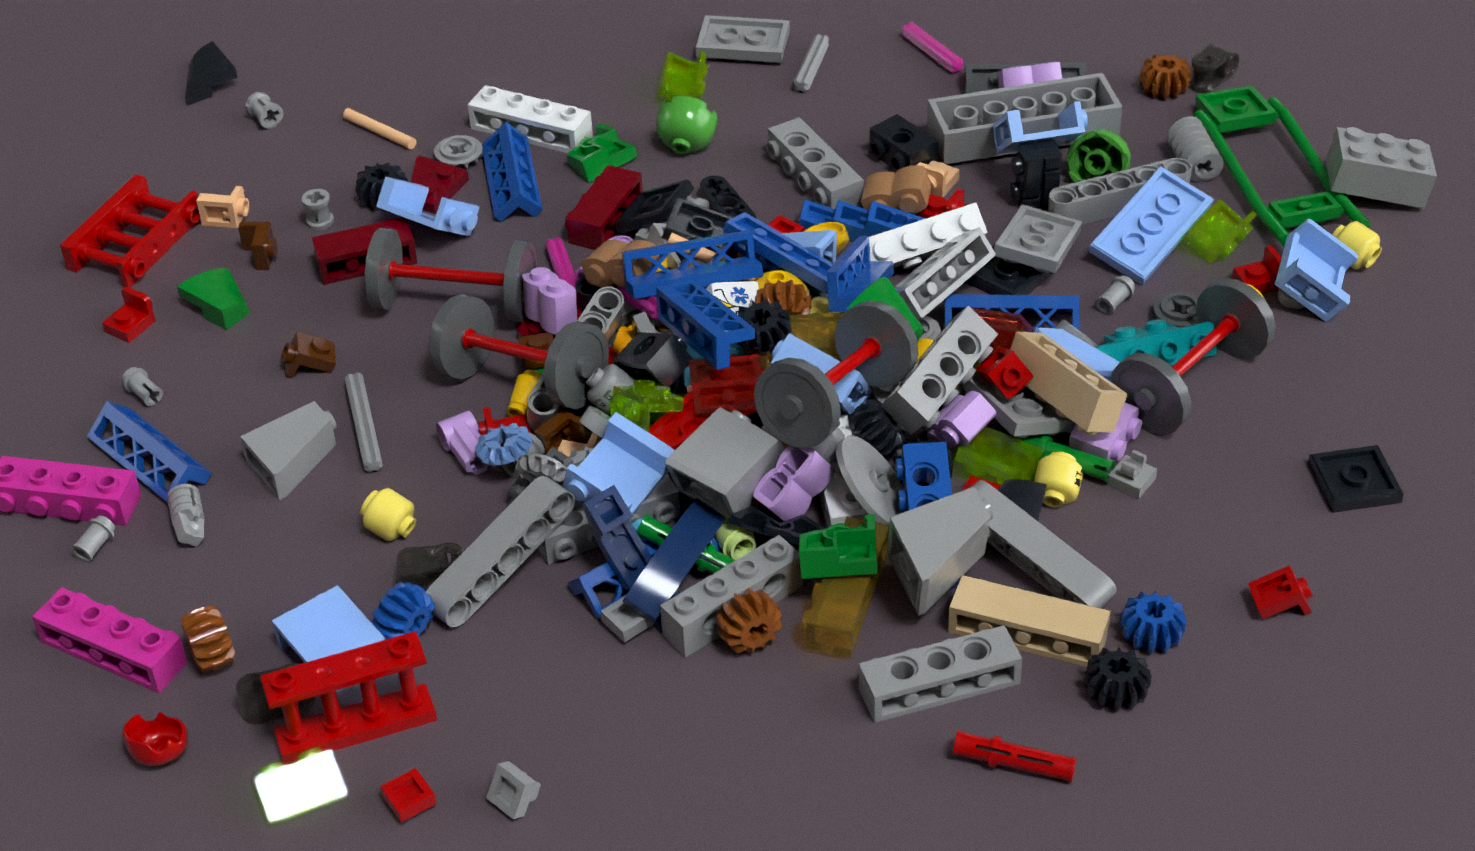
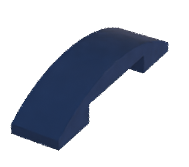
[582,485,680,633]
[622,498,726,623]

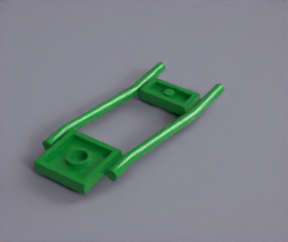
[1193,85,1371,246]

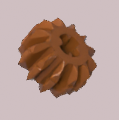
[1139,53,1191,100]
[755,279,812,330]
[716,588,783,655]
[181,605,235,673]

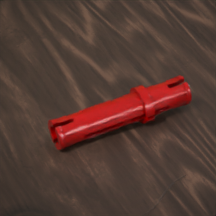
[953,730,1077,783]

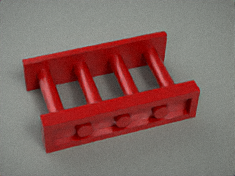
[60,174,200,288]
[260,631,437,766]

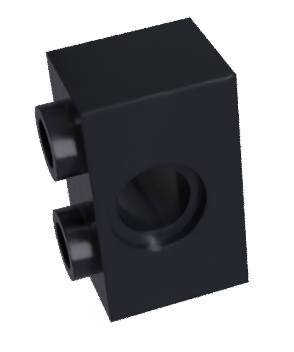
[869,114,938,172]
[612,332,694,390]

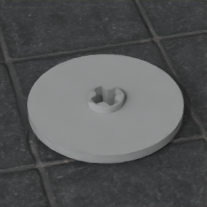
[836,436,904,530]

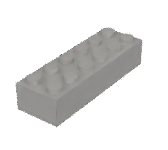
[927,73,1122,164]

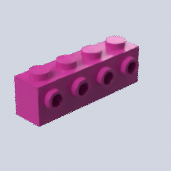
[0,456,142,526]
[32,587,188,693]

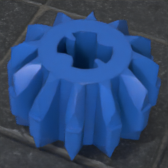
[372,582,435,640]
[1120,590,1187,655]

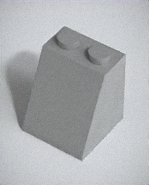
[665,407,784,519]
[887,487,993,616]

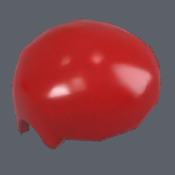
[122,712,188,766]

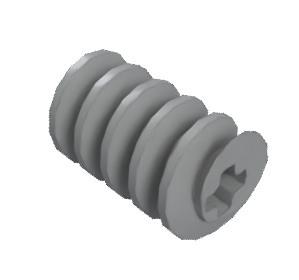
[1167,116,1224,183]

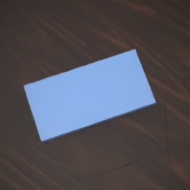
[1088,166,1214,285]

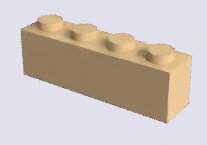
[1010,331,1127,435]
[948,575,1111,667]

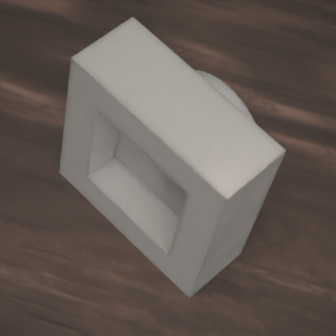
[601,596,654,642]

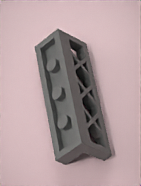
[964,62,1085,94]

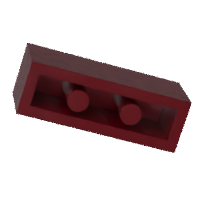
[565,165,643,250]
[312,217,418,285]

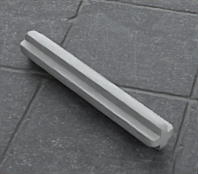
[345,372,383,473]

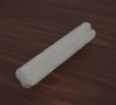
[794,34,829,93]

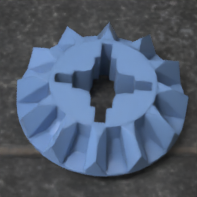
[475,423,532,465]

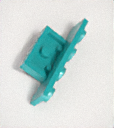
[1094,319,1217,365]

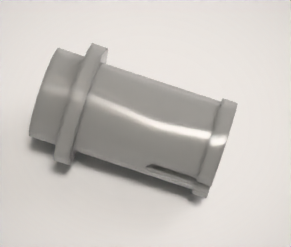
[1096,275,1135,315]
[122,367,163,406]
[71,516,115,562]

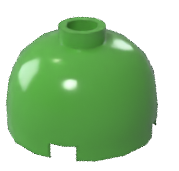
[656,96,718,154]
[1067,129,1131,183]

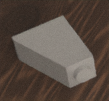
[240,401,337,500]

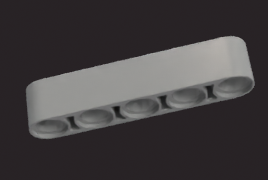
[1048,158,1192,225]
[527,287,624,430]
[425,476,575,628]
[972,480,1117,608]

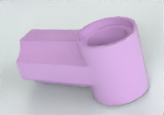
[435,411,489,475]

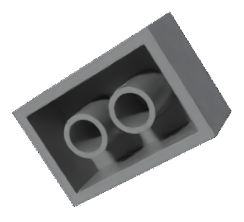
[1326,127,1437,209]

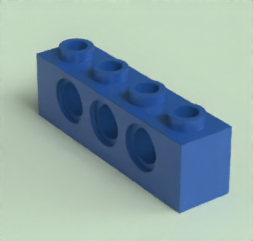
[895,442,960,589]

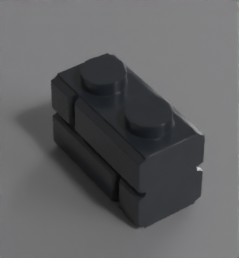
[1010,139,1062,210]

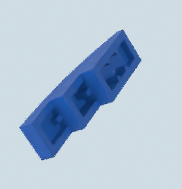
[797,199,925,241]

